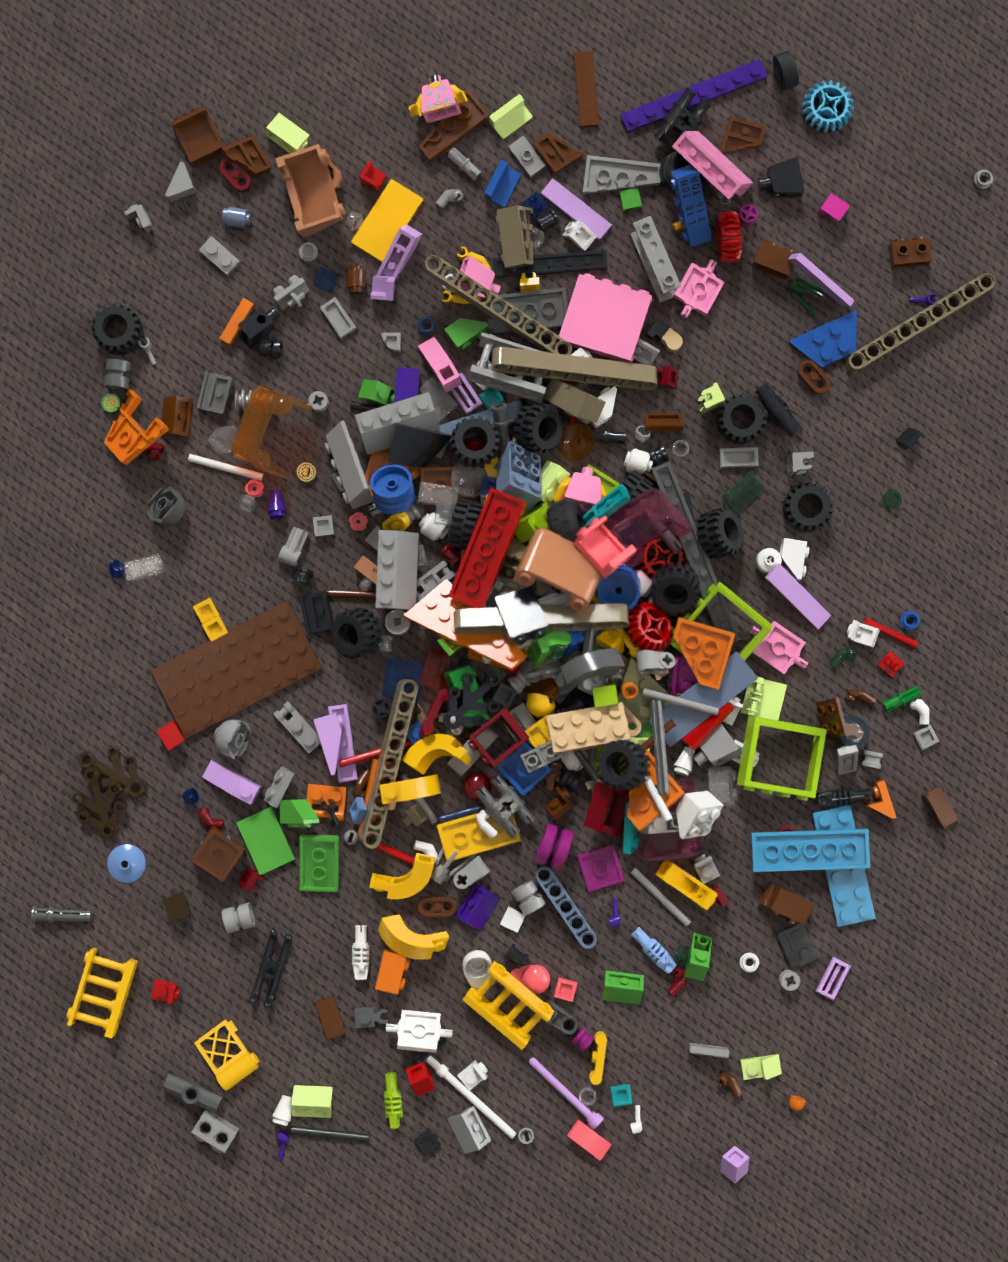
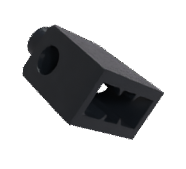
[758,157,805,198]
[238,308,280,350]

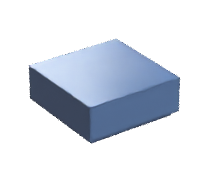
[349,797,367,825]

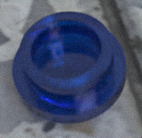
[109,559,125,579]

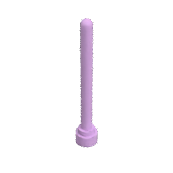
[529,1058,603,1130]

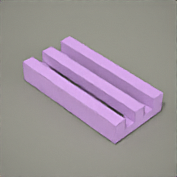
[451,372,483,415]
[816,957,851,1001]

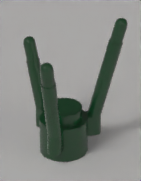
[790,276,824,318]

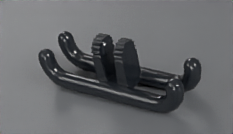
[248,929,292,1009]

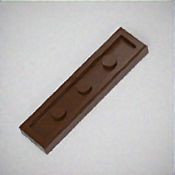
[574,51,599,128]

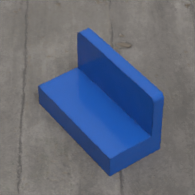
[484,159,521,207]

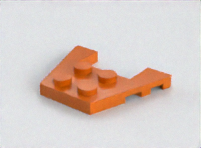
[104,389,169,465]

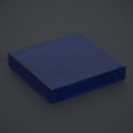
[382,658,425,701]

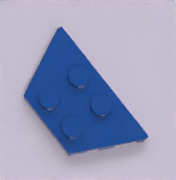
[789,310,857,368]

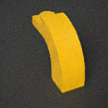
[402,734,473,775]
[379,774,441,804]
[369,853,435,899]
[655,859,718,910]
[378,915,449,960]

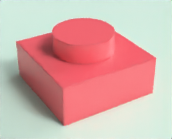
[554,977,577,1002]

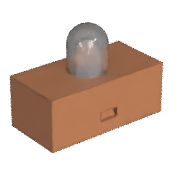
[354,555,377,591]

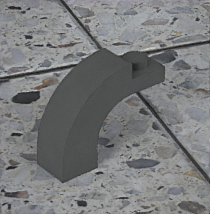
[554,649,625,695]

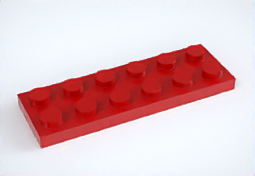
[448,488,528,608]

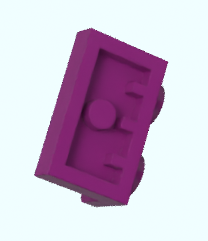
[668,654,698,696]

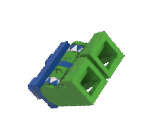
[527,630,584,669]

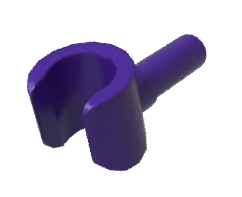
[909,293,937,306]
[608,899,620,927]
[276,1130,289,1159]

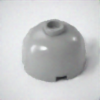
[214,719,251,759]

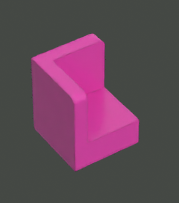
[818,193,850,222]

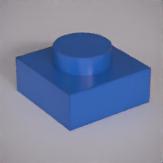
[406,721,422,746]

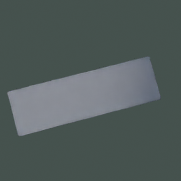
[649,652,758,747]

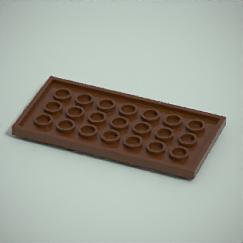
[151,601,323,739]

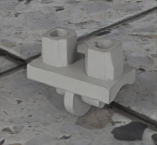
[273,275,310,310]

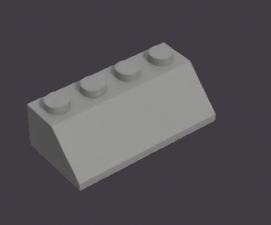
[355,392,440,455]
[325,420,374,509]
[376,530,419,610]

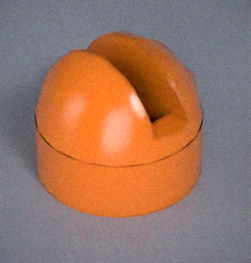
[621,682,638,699]
[789,1095,806,1111]

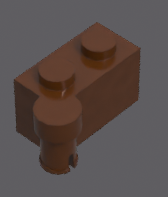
[758,882,814,926]

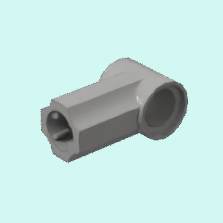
[278,527,309,568]

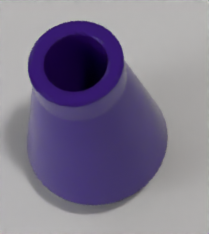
[267,490,286,519]

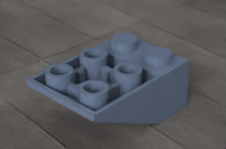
[496,441,542,511]

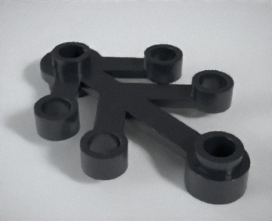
[443,671,501,729]

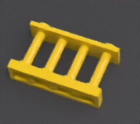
[66,948,138,1038]
[462,961,554,1050]

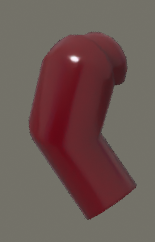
[198,807,224,829]
[668,967,686,997]

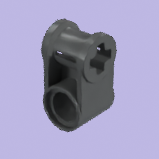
[541,1001,578,1034]

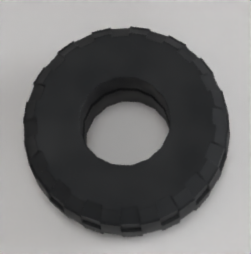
[546,498,586,542]

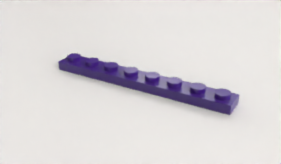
[620,59,767,133]

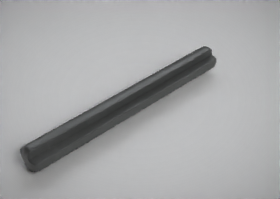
[651,700,669,795]

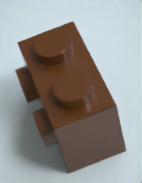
[888,236,932,269]
[751,240,795,280]

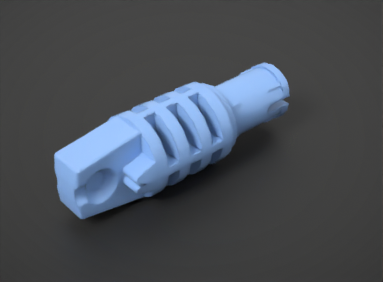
[631,927,677,974]

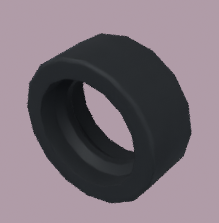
[773,51,799,90]

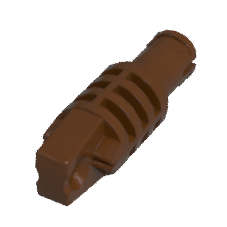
[544,758,563,791]

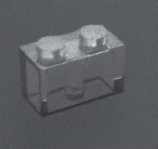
[706,766,737,806]

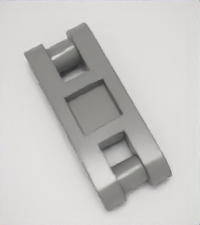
[416,560,456,604]

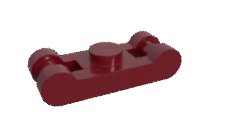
[418,689,449,738]

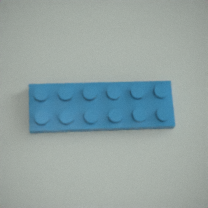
[812,805,876,927]
[751,829,870,872]

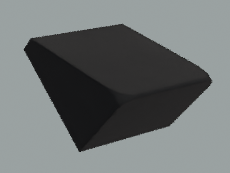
[896,428,922,450]

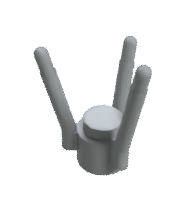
[431,846,476,884]

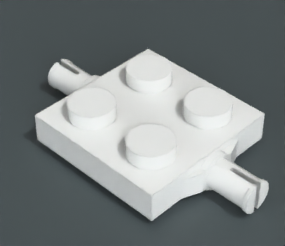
[386,1010,452,1053]

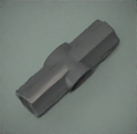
[162,1073,223,1113]

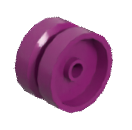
[534,823,574,871]

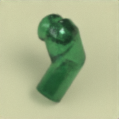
[829,648,857,669]

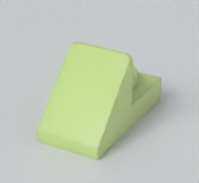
[740,1054,782,1080]

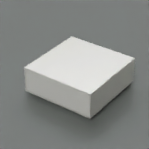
[500,906,525,933]

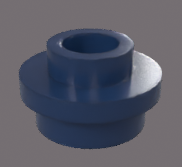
[417,316,436,336]

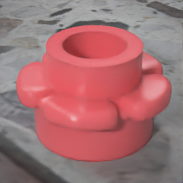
[245,479,264,498]
[349,512,368,531]

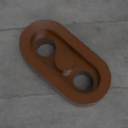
[797,360,830,394]
[418,896,457,917]

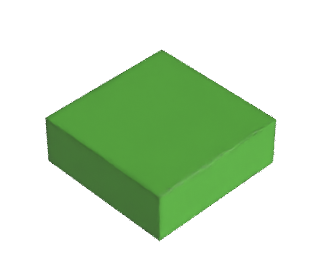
[619,188,642,211]

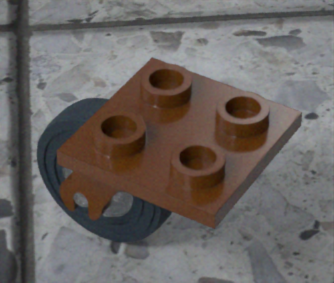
[816,697,870,750]

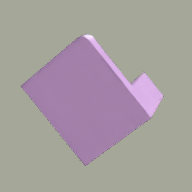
[370,276,396,301]
[720,1146,750,1183]

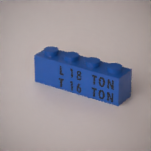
[670,164,712,247]

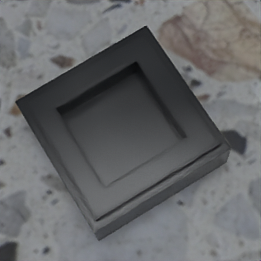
[414,1128,441,1156]

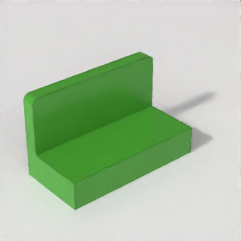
[602,970,644,1005]

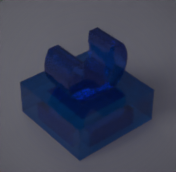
[522,191,549,218]
[480,476,497,496]

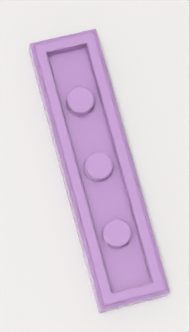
[541,178,612,241]
[788,253,854,307]
[765,564,831,630]
[328,704,358,783]

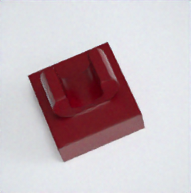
[657,366,678,389]
[238,866,264,891]
[711,885,730,907]

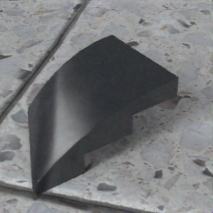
[388,423,452,467]

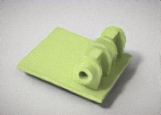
[740,677,787,720]

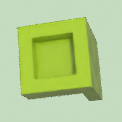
[593,683,618,708]

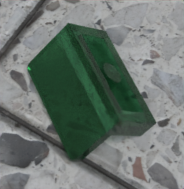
[722,470,765,514]

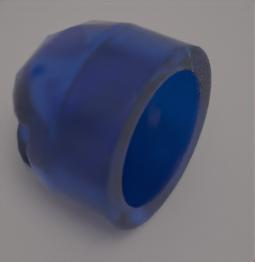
[182,788,199,805]

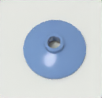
[107,844,146,883]

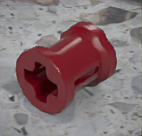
[439,543,461,568]

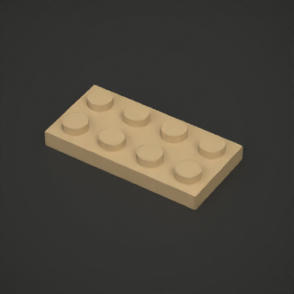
[546,702,630,755]

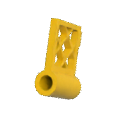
[194,1020,260,1091]

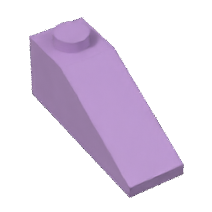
[376,224,422,279]
[314,713,344,775]
[202,760,262,804]

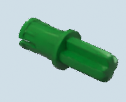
[882,687,921,713]

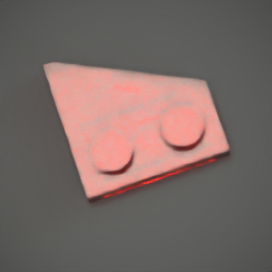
[418,647,454,695]

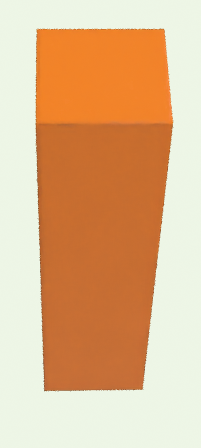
[219,298,255,346]

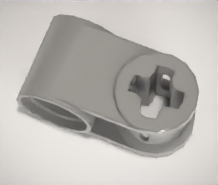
[636,650,675,675]
[453,856,490,889]

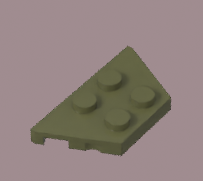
[617,657,670,724]

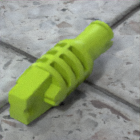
[384,1072,403,1129]

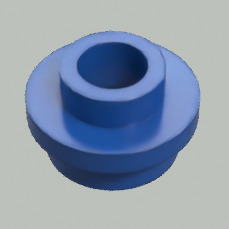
[900,611,920,630]

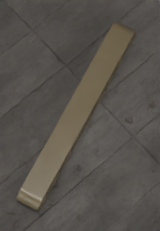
[423,255,572,355]
[846,273,995,372]
[492,347,658,390]
[453,603,629,634]
[359,679,418,849]

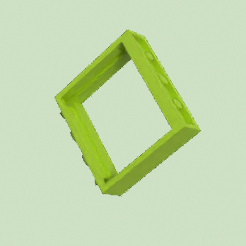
[670,581,773,661]
[737,716,827,801]

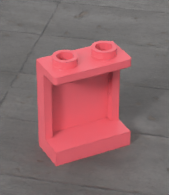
[573,516,637,578]

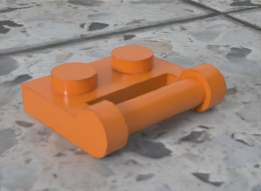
[307,784,347,822]

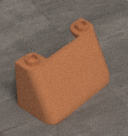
[275,144,345,238]
[513,528,602,615]

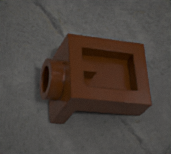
[545,786,574,821]

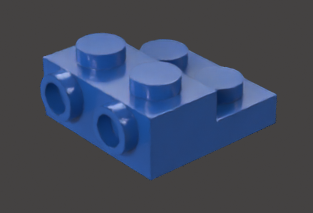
[497,741,552,796]

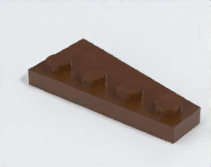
[418,88,490,163]

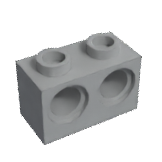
[191,1109,239,1153]

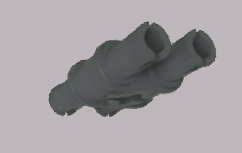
[475,773,535,838]

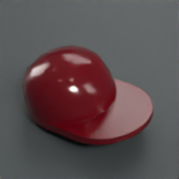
[463,772,500,803]

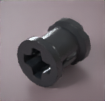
[535,208,560,233]
[503,944,529,969]

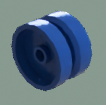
[370,464,416,515]
[597,565,641,610]

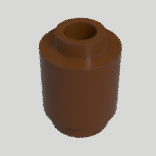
[347,265,366,294]

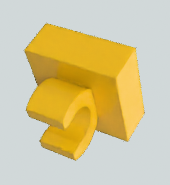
[520,272,540,292]

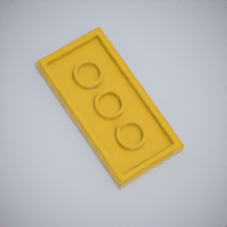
[351,179,424,262]
[437,805,521,861]

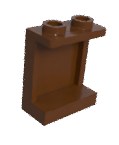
[171,106,224,168]

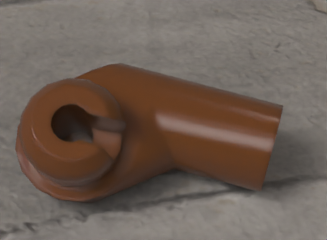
[845,690,876,706]
[353,770,370,798]
[717,1073,743,1097]

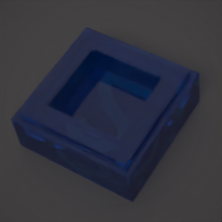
[313,267,338,293]

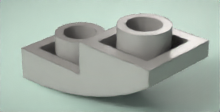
[520,741,566,773]

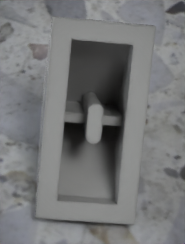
[165,161,196,202]

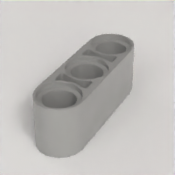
[447,727,499,776]

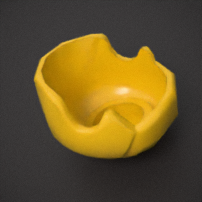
[526,693,555,717]

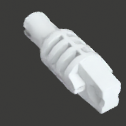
[352,925,369,980]

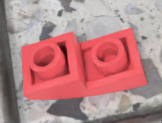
[567,1120,611,1161]

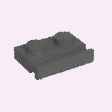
[196,371,233,415]

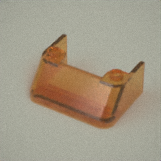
[231,385,312,479]

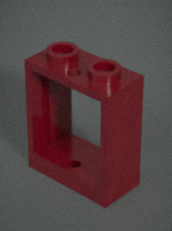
[467,708,530,769]
[583,781,630,836]

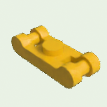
[589,1031,607,1085]

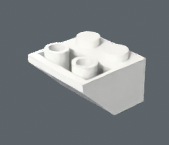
[676,791,723,839]

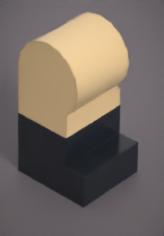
[646,319,683,353]

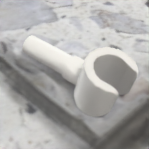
[630,1105,642,1134]

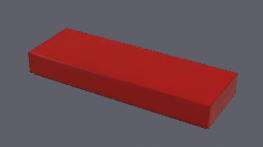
[682,702,735,750]

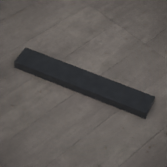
[493,250,608,278]

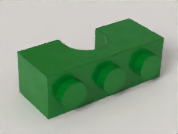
[444,664,489,728]

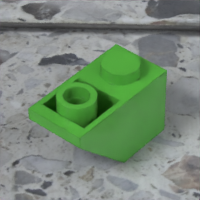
[444,318,489,351]
[358,379,395,406]
[279,799,319,828]
[684,933,712,981]

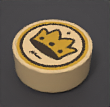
[297,463,316,482]

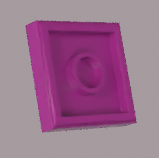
[577,844,625,893]

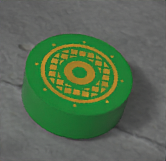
[101,393,122,413]

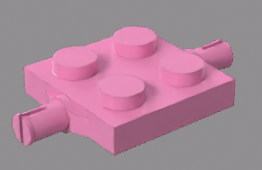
[673,260,724,318]
[750,621,808,674]

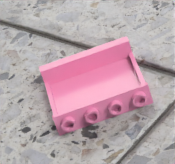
[672,131,753,199]
[559,274,652,363]

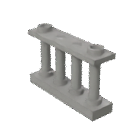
[630,216,681,304]
[468,333,549,403]

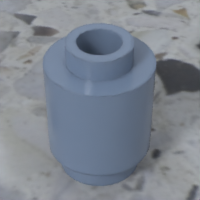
[222,207,251,229]

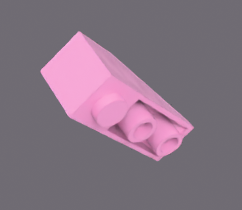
[418,337,462,393]

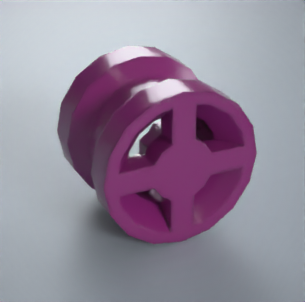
[738,204,758,227]
[570,1027,595,1052]

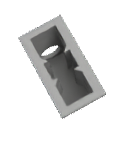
[693,724,742,767]

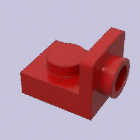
[151,979,180,1005]

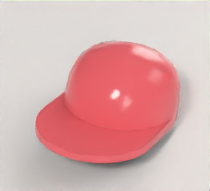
[510,965,550,994]

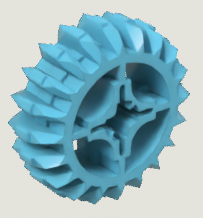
[802,80,854,133]

